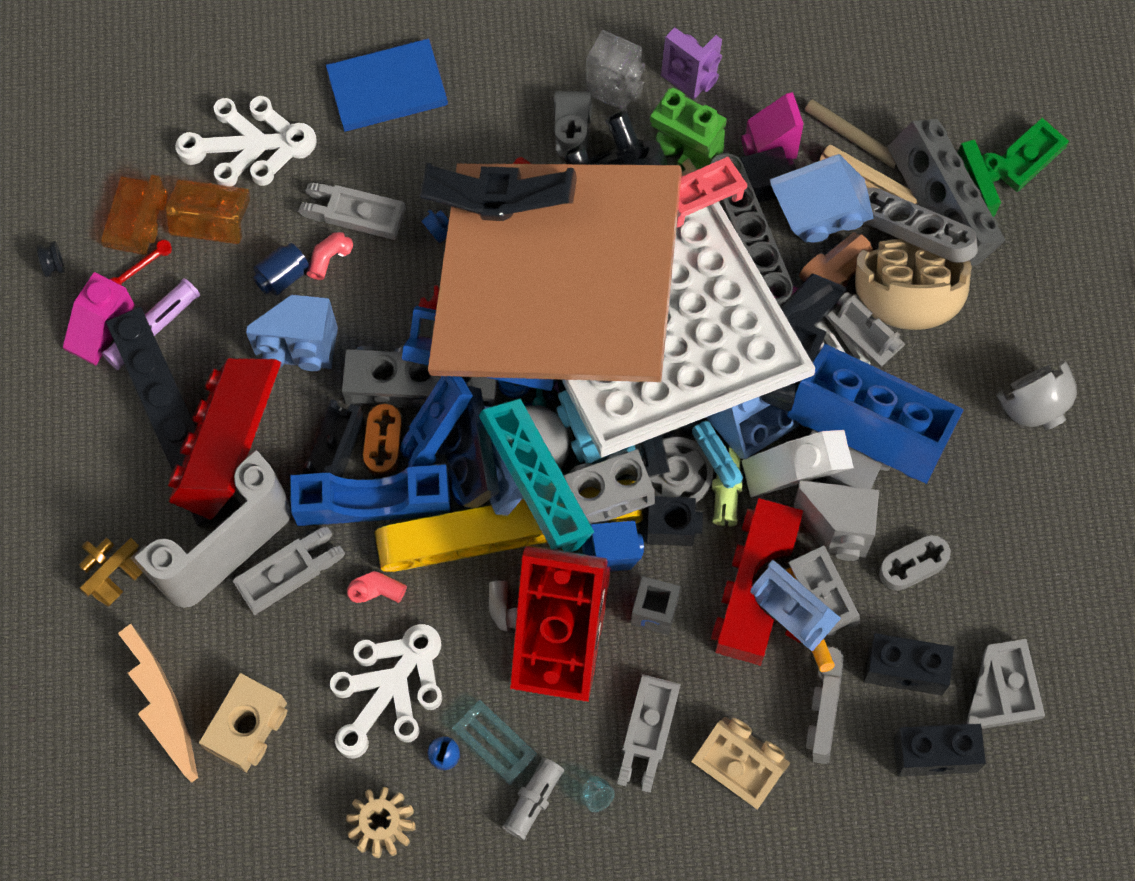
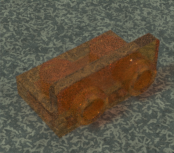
[101,174,168,255]
[166,180,250,244]

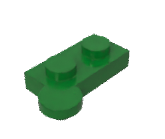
[982,118,1069,192]

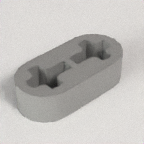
[879,535,951,591]

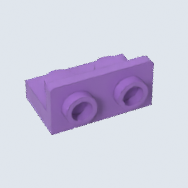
[661,27,722,100]

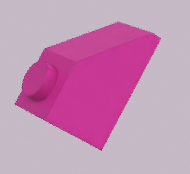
[741,92,803,159]
[63,272,135,366]

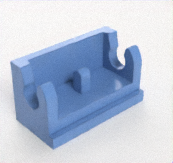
[750,560,841,651]

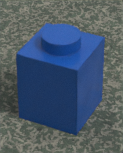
[582,521,644,572]

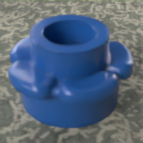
[422,210,449,243]

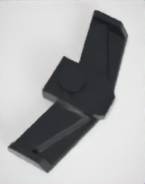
[420,162,577,221]
[761,273,847,411]

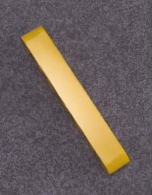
[375,480,643,572]

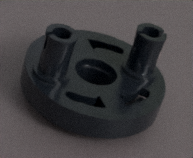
[562,111,667,165]

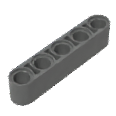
[711,153,793,308]

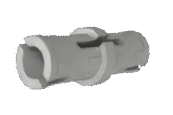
[502,757,565,841]

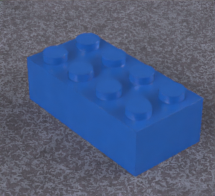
[787,344,964,484]

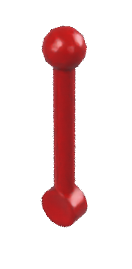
[110,240,172,285]

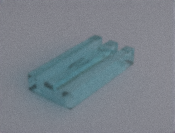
[452,700,537,785]

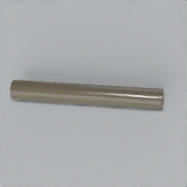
[805,99,897,169]

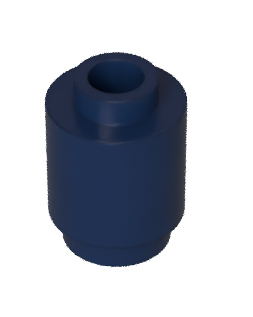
[252,243,309,296]

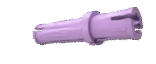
[102,278,200,370]

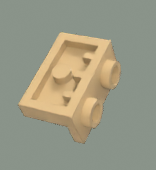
[691,717,790,809]

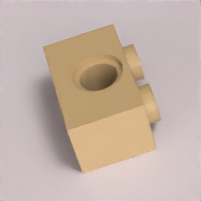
[199,673,287,773]

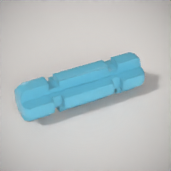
[692,421,743,488]

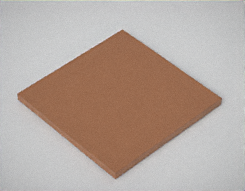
[428,164,682,382]

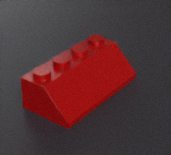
[168,358,282,520]

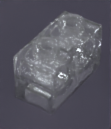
[586,30,645,111]

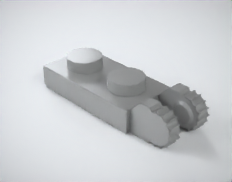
[298,182,406,240]
[233,526,345,615]
[806,646,843,764]
[617,674,681,793]

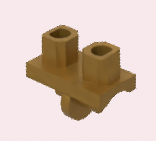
[79,538,143,607]

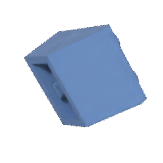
[246,295,338,371]
[706,396,799,459]

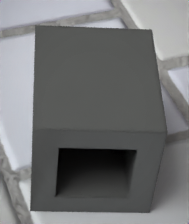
[631,576,681,635]

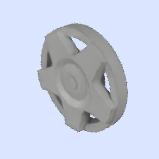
[643,437,713,502]

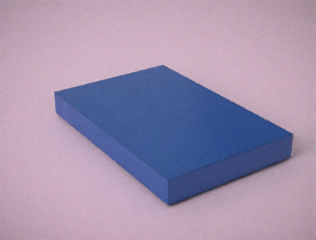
[326,39,448,132]

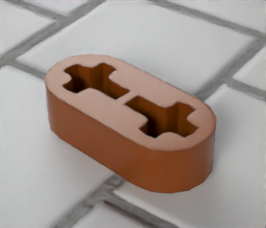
[363,404,403,478]

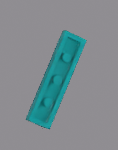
[478,399,594,552]

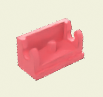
[677,157,747,228]

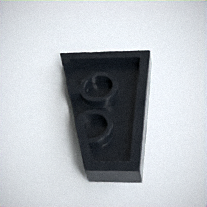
[438,386,500,508]

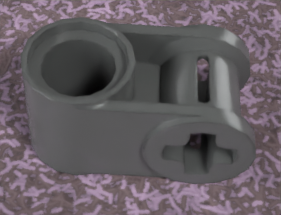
[554,91,592,160]

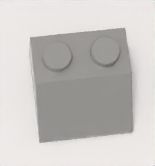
[793,480,879,561]

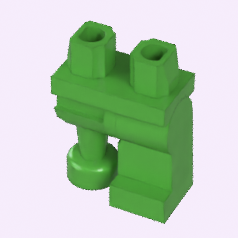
[650,88,727,171]

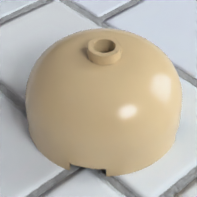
[855,239,972,330]

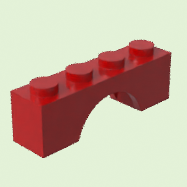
[711,498,804,666]

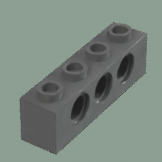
[887,119,1006,266]
[342,346,498,408]

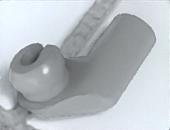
[489,581,518,631]

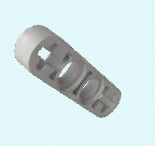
[863,188,978,263]

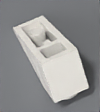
[741,430,854,497]

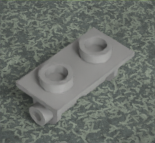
[826,292,905,368]

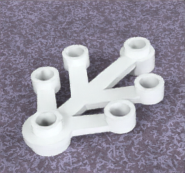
[175,96,317,188]
[330,624,442,759]

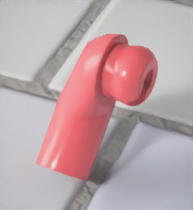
[307,232,353,280]
[347,571,407,603]

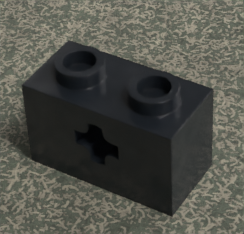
[864,633,954,696]
[894,723,986,777]

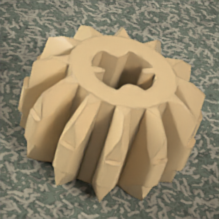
[346,787,416,858]

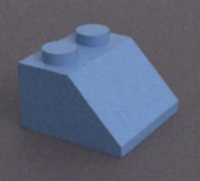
[770,154,874,243]

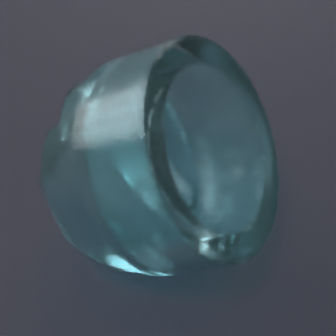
[579,776,615,812]

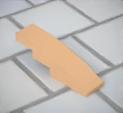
[118,624,198,783]

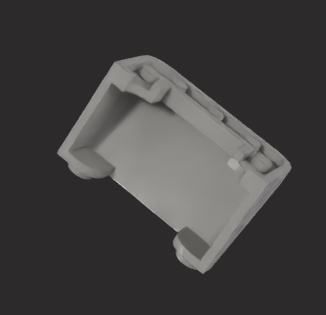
[130,450,291,608]

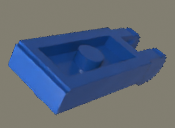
[399,376,473,467]

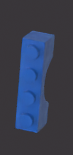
[290,465,451,526]

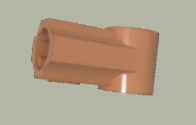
[799,232,873,286]

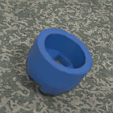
[427,736,460,770]

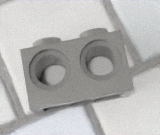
[564,449,655,524]

